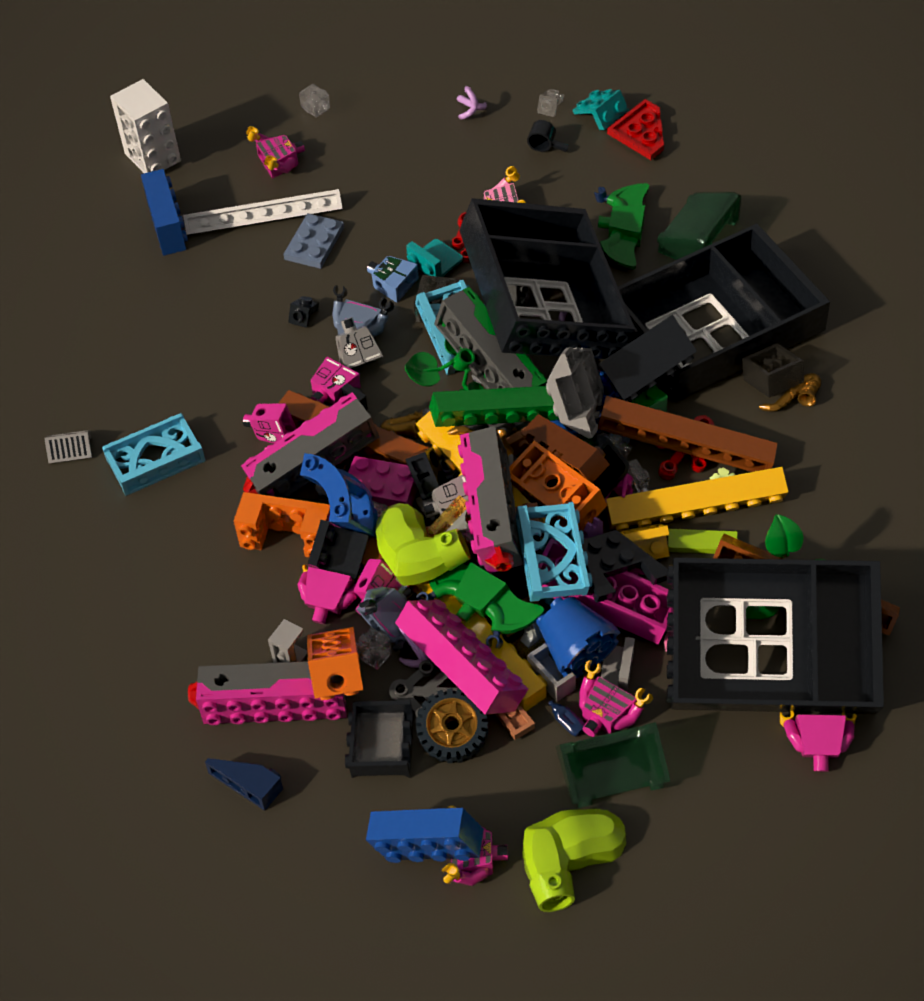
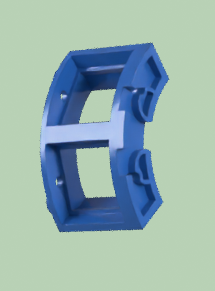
[300,453,378,538]

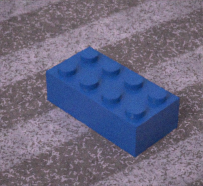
[140,169,188,256]
[366,808,484,863]

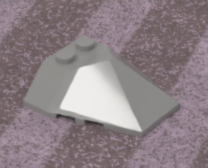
[546,347,605,439]

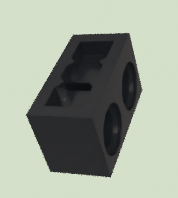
[405,446,447,501]

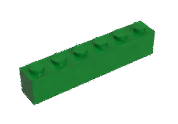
[429,386,559,427]

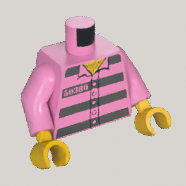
[484,166,526,203]

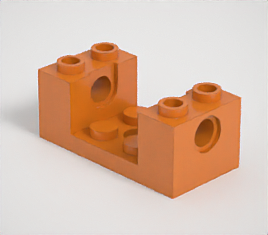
[509,440,607,531]
[234,492,330,557]
[307,627,363,700]

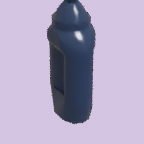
[548,700,585,737]

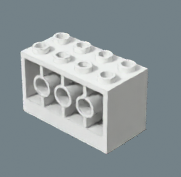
[110,79,181,173]

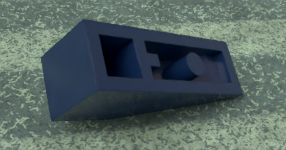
[205,758,283,811]

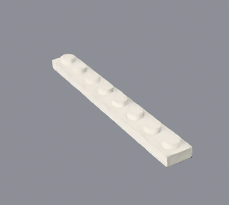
[183,189,342,235]

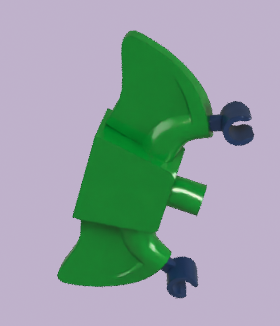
[594,183,649,270]
[416,562,545,649]

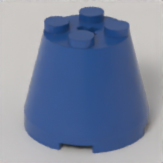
[536,597,621,678]

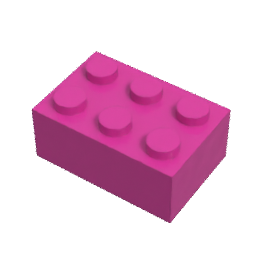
[343,456,418,513]

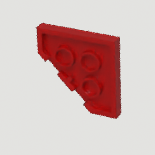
[607,99,664,160]

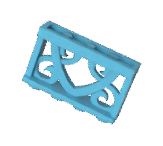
[415,280,470,375]
[102,413,206,496]
[515,502,592,602]

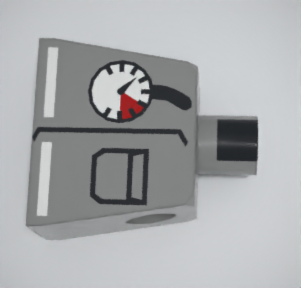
[336,317,383,369]
[422,475,471,523]

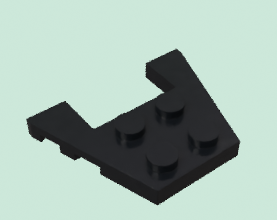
[582,530,668,603]

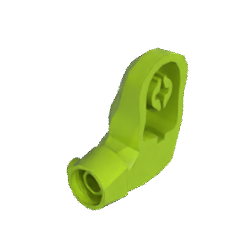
[376,503,471,586]
[523,809,626,912]

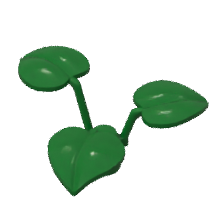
[405,338,484,391]
[746,514,825,619]

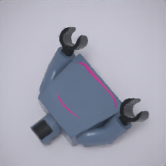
[332,285,394,337]
[357,585,413,657]

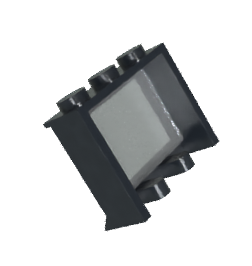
[345,700,414,778]

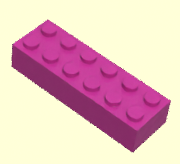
[538,538,671,645]
[395,599,528,715]

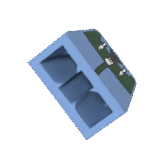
[367,256,419,303]

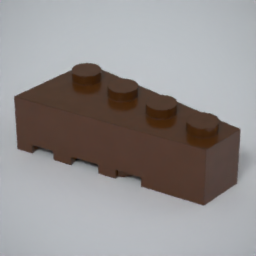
[521,414,610,483]

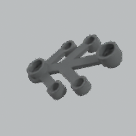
[389,660,459,723]

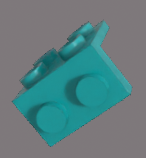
[572,89,629,130]
[406,239,463,282]

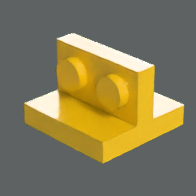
[619,524,670,559]

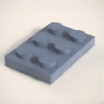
[284,213,344,269]

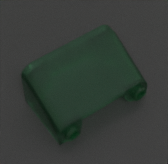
[657,192,741,260]
[556,722,671,808]

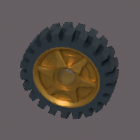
[416,688,489,764]

